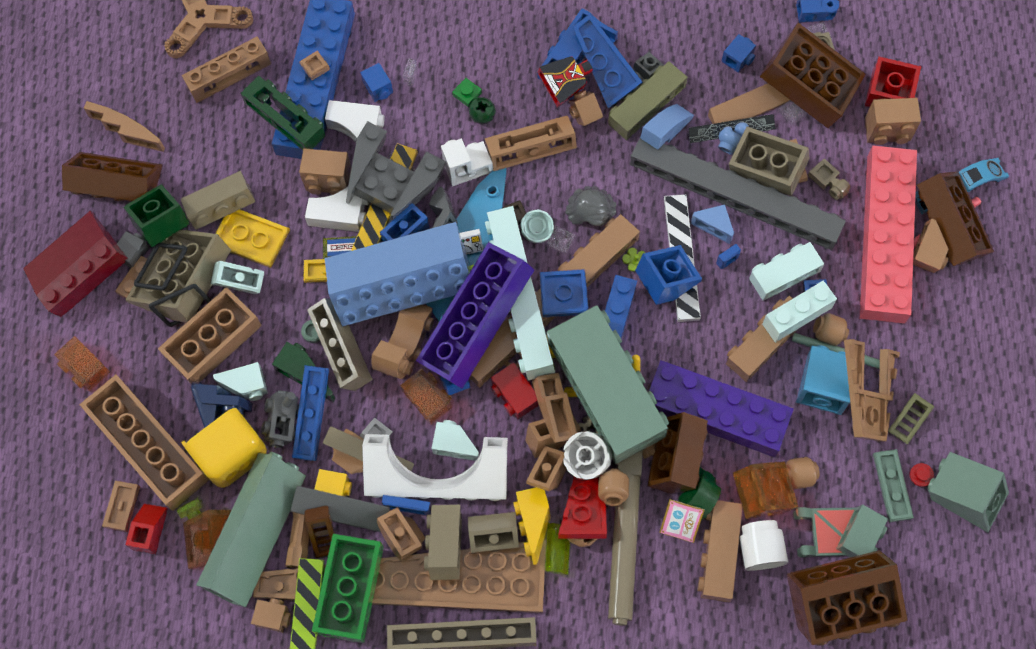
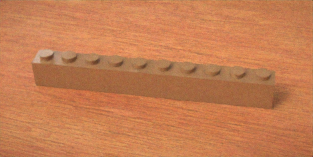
[469,214,640,388]

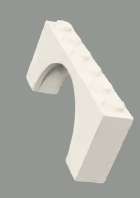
[305,100,385,232]
[362,434,508,501]

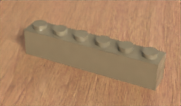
[387,617,537,649]

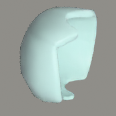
[520,209,554,243]

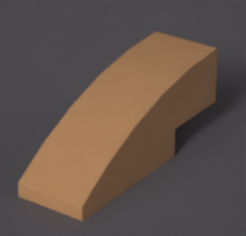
[532,373,577,443]

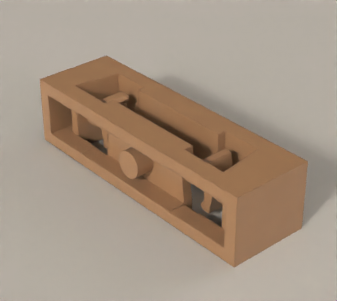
[181,36,271,103]
[484,115,577,171]

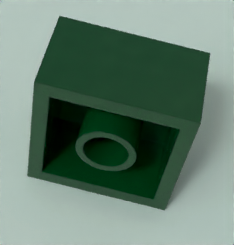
[123,184,190,247]

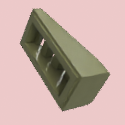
[888,393,935,445]

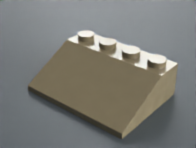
[126,230,231,323]

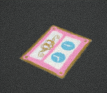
[659,499,705,543]

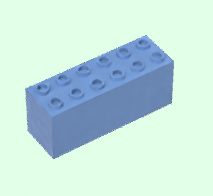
[325,222,470,327]

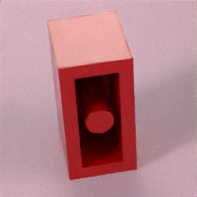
[490,362,539,420]

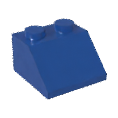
[635,245,702,305]

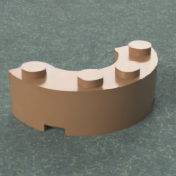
[371,304,434,379]

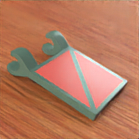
[793,507,855,557]

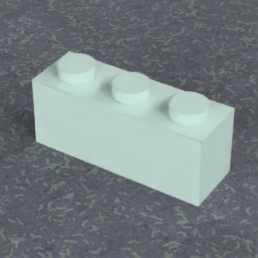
[749,242,824,301]
[762,280,837,343]

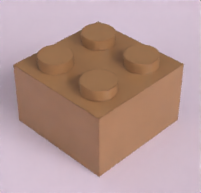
[864,98,921,145]
[299,148,352,195]

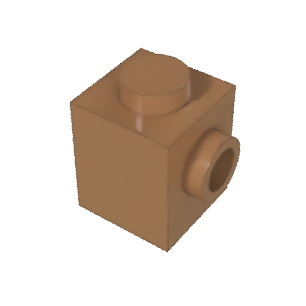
[569,90,603,126]
[251,598,291,633]

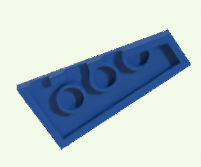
[573,14,643,109]

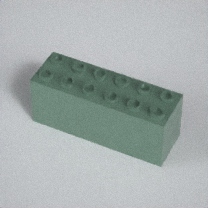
[547,305,669,465]

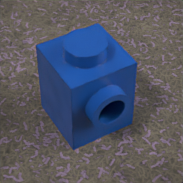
[722,34,756,73]
[360,63,393,102]

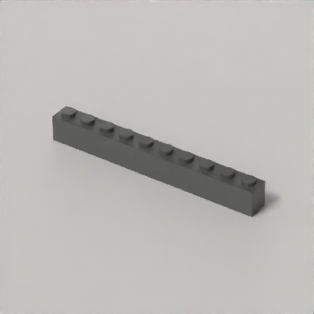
[630,138,846,251]

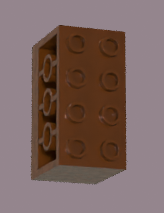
[787,550,908,646]

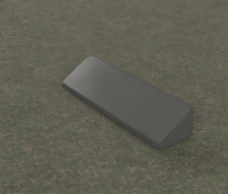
[290,486,390,532]

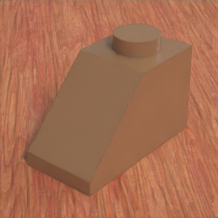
[913,218,949,273]
[525,414,581,458]
[526,446,566,491]

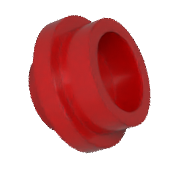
[910,463,934,487]

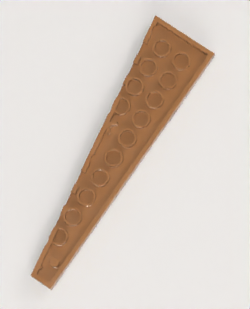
[253,539,546,613]

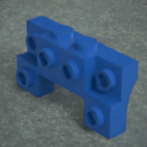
[537,8,618,100]

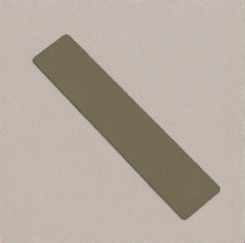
[323,426,414,471]

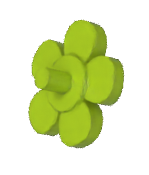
[622,248,645,272]

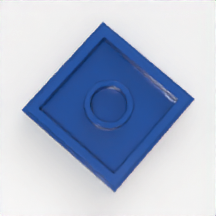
[540,269,588,318]

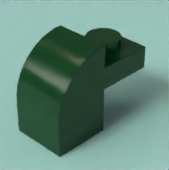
[678,467,721,520]

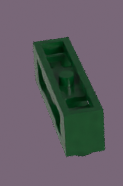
[241,76,325,150]

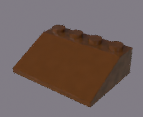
[760,23,866,128]

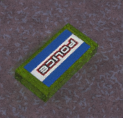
[323,236,357,259]

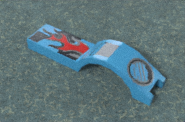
[915,158,1009,214]

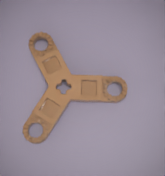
[164,0,253,58]

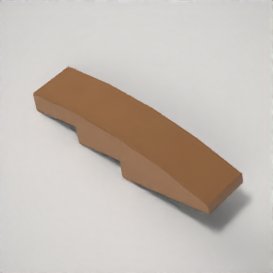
[84,101,165,152]

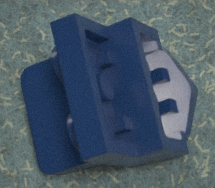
[191,381,253,428]

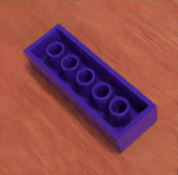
[416,242,534,389]
[649,360,793,458]

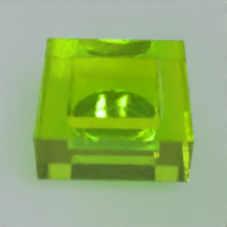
[176,497,204,519]

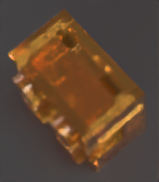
[733,461,799,519]

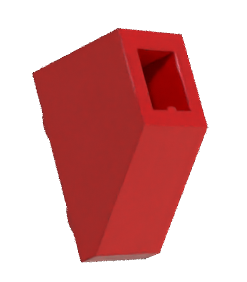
[125,503,168,555]

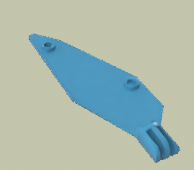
[426,168,507,322]

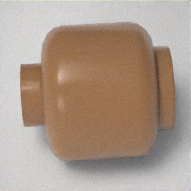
[813,313,849,346]
[782,457,820,489]
[598,469,629,506]

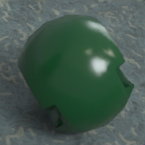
[468,97,496,124]

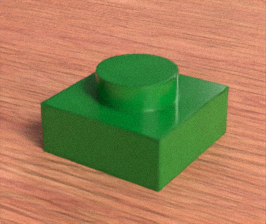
[452,78,482,107]

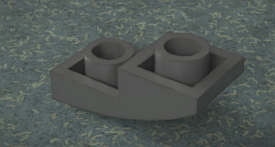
[631,52,664,93]

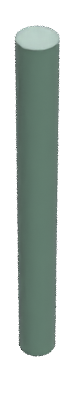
[792,332,880,369]

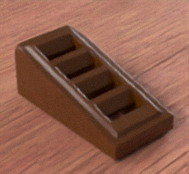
[305,506,335,558]

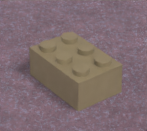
[729,127,810,196]

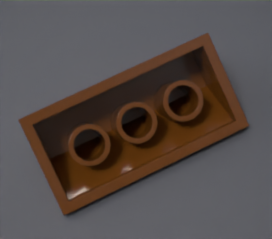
[62,152,163,201]
[917,172,994,266]

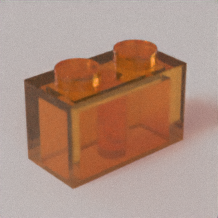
[54,336,110,391]
[400,368,452,425]

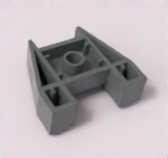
[346,121,446,224]

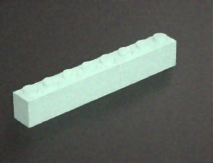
[485,206,555,380]

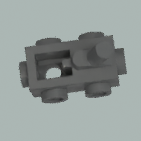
[261,391,299,448]

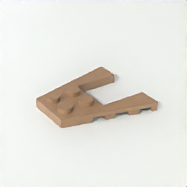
[844,339,900,441]

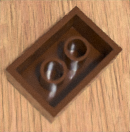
[647,412,708,494]

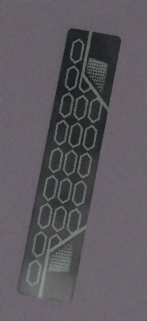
[688,114,776,143]

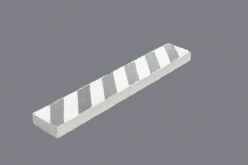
[664,195,701,322]

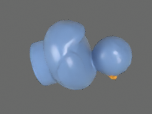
[718,122,749,155]

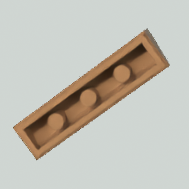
[708,84,791,124]

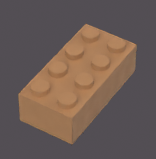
[158,287,262,385]

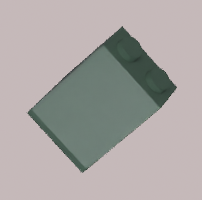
[928,452,1009,532]

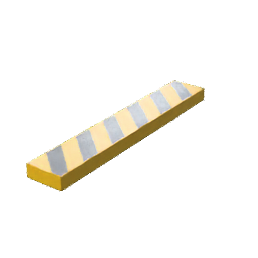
[351,143,418,251]

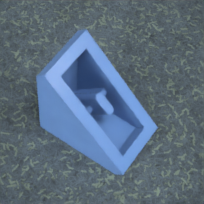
[691,205,734,244]

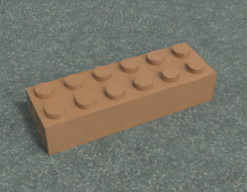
[79,374,209,511]

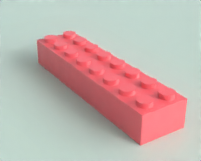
[860,146,917,324]

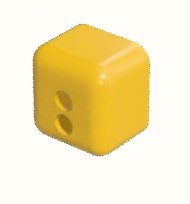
[181,408,267,488]

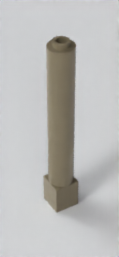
[608,450,643,626]

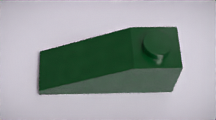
[272,342,336,402]

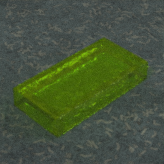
[545,523,570,575]

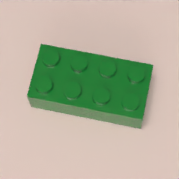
[312,534,384,643]

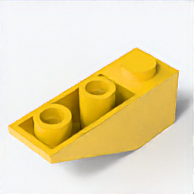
[513,487,551,565]

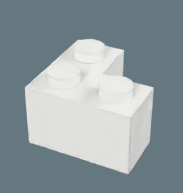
[441,138,493,186]

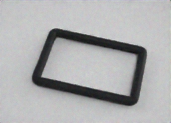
[134,243,188,291]
[149,284,211,327]

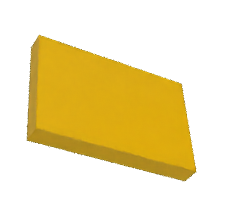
[215,209,290,268]

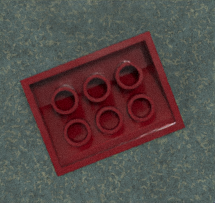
[23,211,127,317]

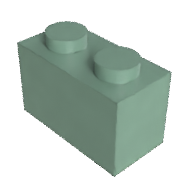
[836,504,888,557]

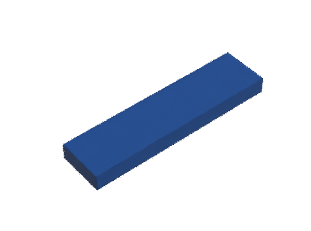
[292,365,329,461]

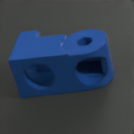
[796,0,839,22]

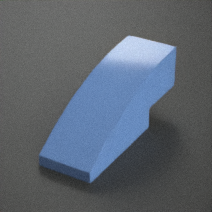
[640,104,694,150]

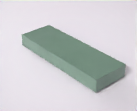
[873,449,914,523]

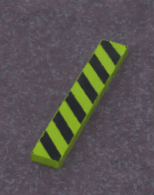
[290,558,325,649]

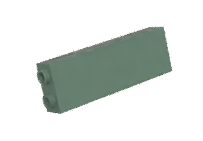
[196,452,306,607]

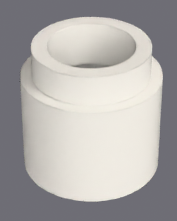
[739,520,789,571]

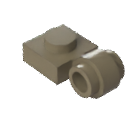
[808,159,851,200]

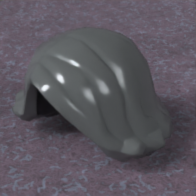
[565,186,616,226]

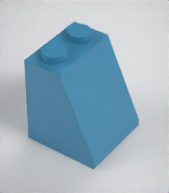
[796,345,850,415]

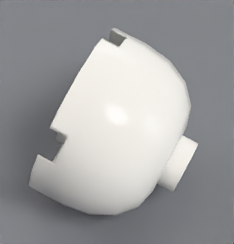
[563,431,612,479]

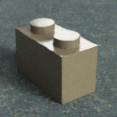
[468,512,519,553]

